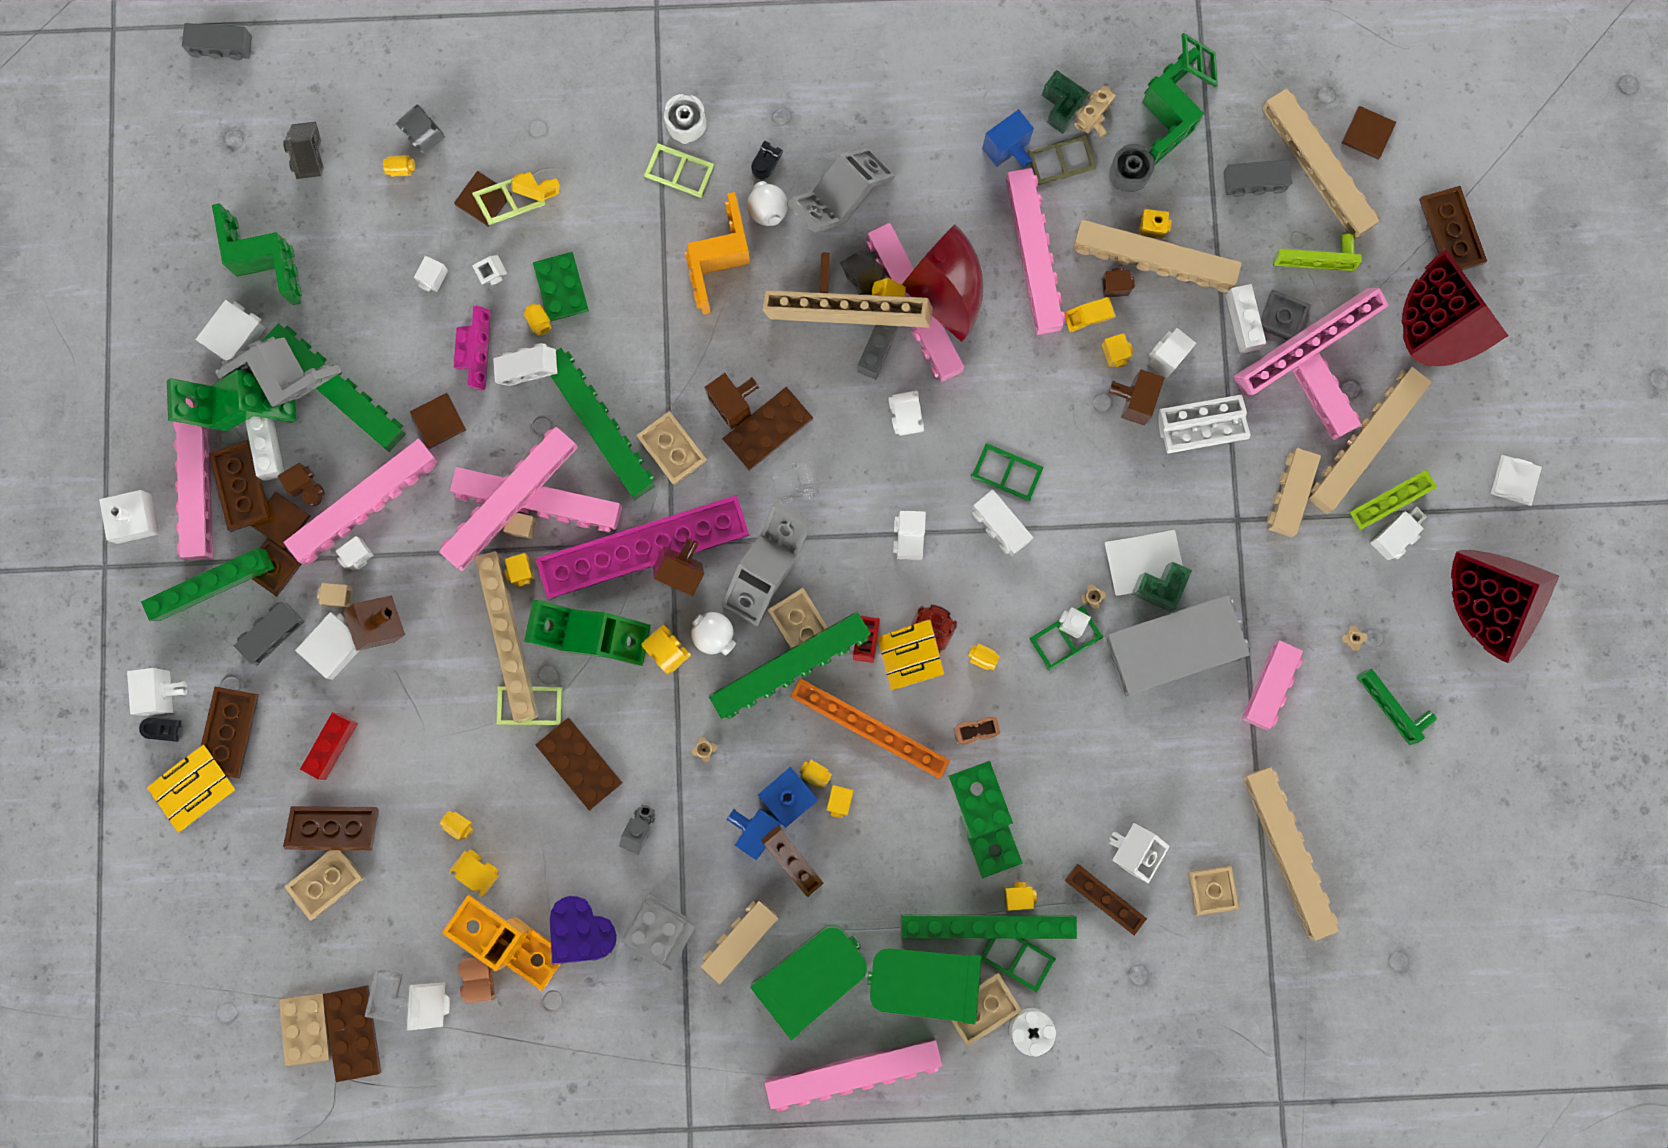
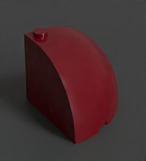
[901,224,983,342]
[1401,249,1509,366]
[1451,550,1559,664]

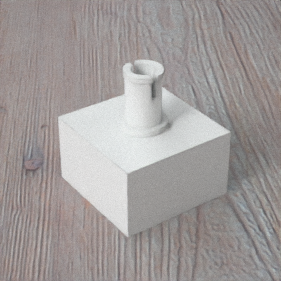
[99,490,159,544]
[127,668,187,716]
[1109,823,1170,884]

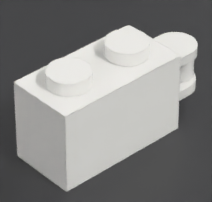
[1370,506,1427,560]

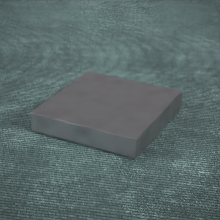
[1260,290,1311,340]

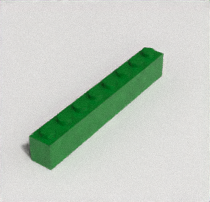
[262,323,406,452]
[550,348,655,501]
[709,611,871,719]
[901,914,1077,939]

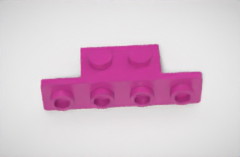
[453,305,490,390]

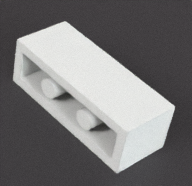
[1226,284,1266,354]
[493,343,557,386]
[246,416,284,481]
[972,490,1034,556]

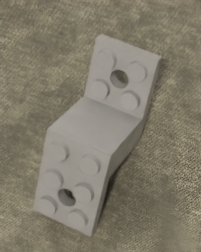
[787,147,896,233]
[215,337,342,407]
[721,502,813,626]

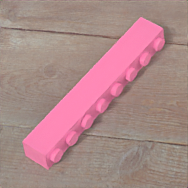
[1006,168,1065,335]
[866,223,964,383]
[1233,288,1389,395]
[174,398,213,561]
[439,427,578,571]
[283,438,439,565]
[450,467,622,533]
[765,1037,942,1111]

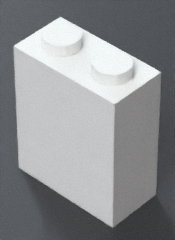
[195,300,265,361]
[295,612,359,680]

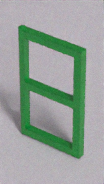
[1181,33,1218,87]
[971,443,1044,502]
[1029,606,1103,671]
[981,939,1056,993]

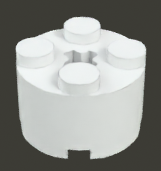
[664,94,707,144]
[889,390,925,436]
[1009,1008,1056,1057]

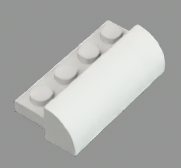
[1158,395,1251,454]

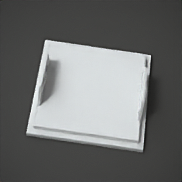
[1490,455,1542,506]
[407,982,450,1030]

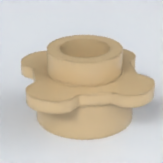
[1081,585,1106,609]
[1342,625,1368,651]
[692,737,717,762]

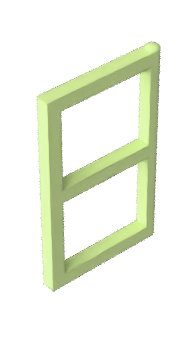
[644,143,714,198]
[472,179,545,225]
[497,686,563,725]

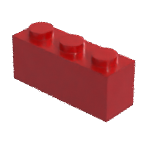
[299,712,358,780]

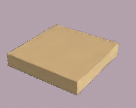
[1188,866,1239,916]

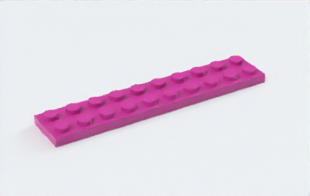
[535,495,750,600]

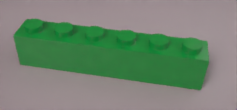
[141,548,275,621]

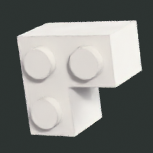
[1148,328,1196,380]
[893,511,926,560]

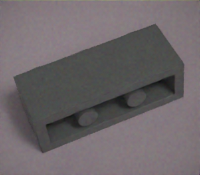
[182,23,252,60]
[1223,159,1292,197]
[857,325,899,380]
[233,601,305,666]

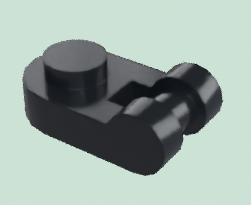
[751,140,783,180]
[139,718,182,742]

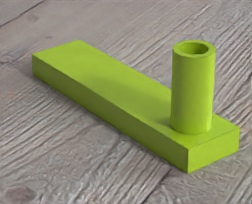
[1274,233,1362,271]
[1350,469,1438,530]

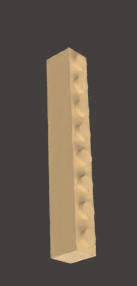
[1262,89,1380,240]
[1073,220,1242,292]
[763,291,933,328]
[1308,367,1432,514]
[475,551,539,723]
[1242,767,1339,941]

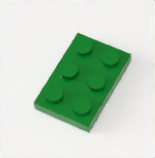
[533,252,589,322]

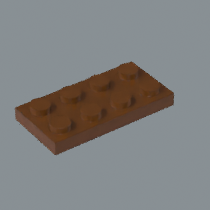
[1419,186,1487,270]
[722,386,813,471]
[209,440,271,532]
[201,686,259,779]
[536,717,623,811]
[283,806,379,851]
[323,985,382,1082]

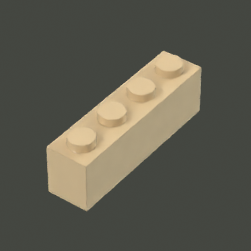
[1267,448,1321,538]
[701,900,779,985]

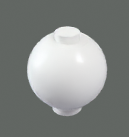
[747,181,788,226]
[691,612,736,656]

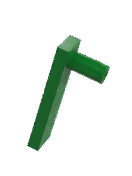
[1357,668,1437,745]

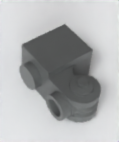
[619,805,655,855]

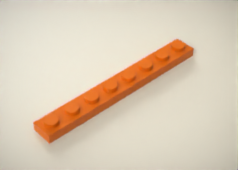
[790,678,950,779]

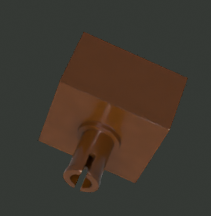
[1108,369,1165,425]
[704,373,759,430]
[653,538,704,596]
[343,595,405,651]

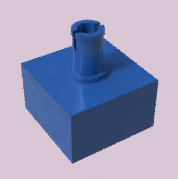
[982,109,1034,168]
[758,767,818,828]
[726,809,781,860]

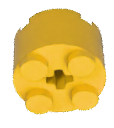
[641,624,691,675]
[448,849,499,897]

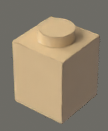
[503,513,536,540]
[317,583,353,608]

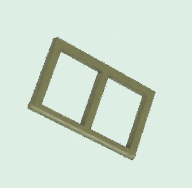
[1027,135,1097,185]

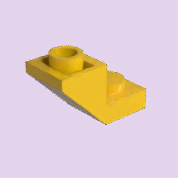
[511,172,560,201]
[1064,297,1116,332]

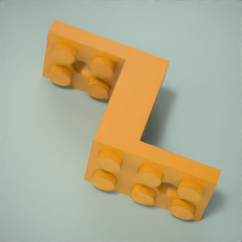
[684,192,750,315]
[442,895,561,991]

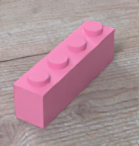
[1292,353,1361,441]
[1242,640,1303,730]

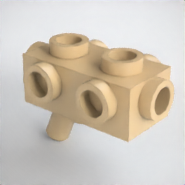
[1074,86,1116,138]

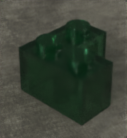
[1041,70,1090,134]
[1131,562,1192,611]

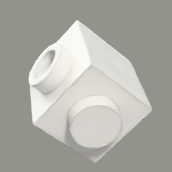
[472,255,507,285]
[414,256,448,292]
[336,536,374,570]
[1059,607,1091,639]

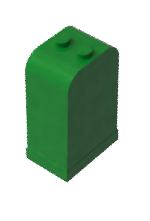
[750,925,867,1041]
[867,948,982,1024]

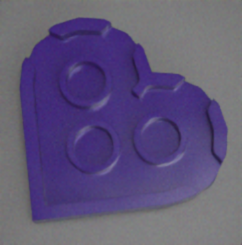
[550,896,617,965]

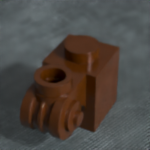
[278,463,325,506]

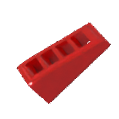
[853,616,880,663]

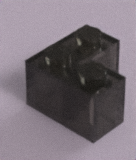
[283,121,324,179]
[840,250,885,295]

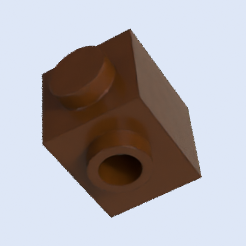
[1102,268,1135,298]

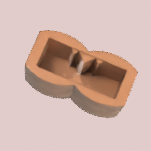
[953,717,1000,745]
[458,957,495,1004]

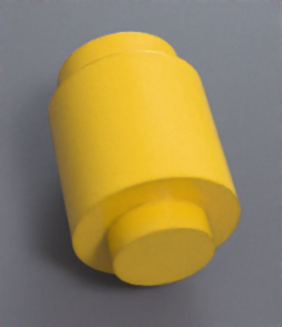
[383,154,415,177]
[523,303,552,336]
[967,643,1000,671]
[799,759,832,789]
[440,811,473,841]

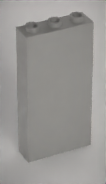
[1105,595,1251,696]

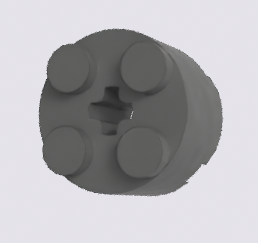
[396,104,445,155]
[1109,144,1155,192]

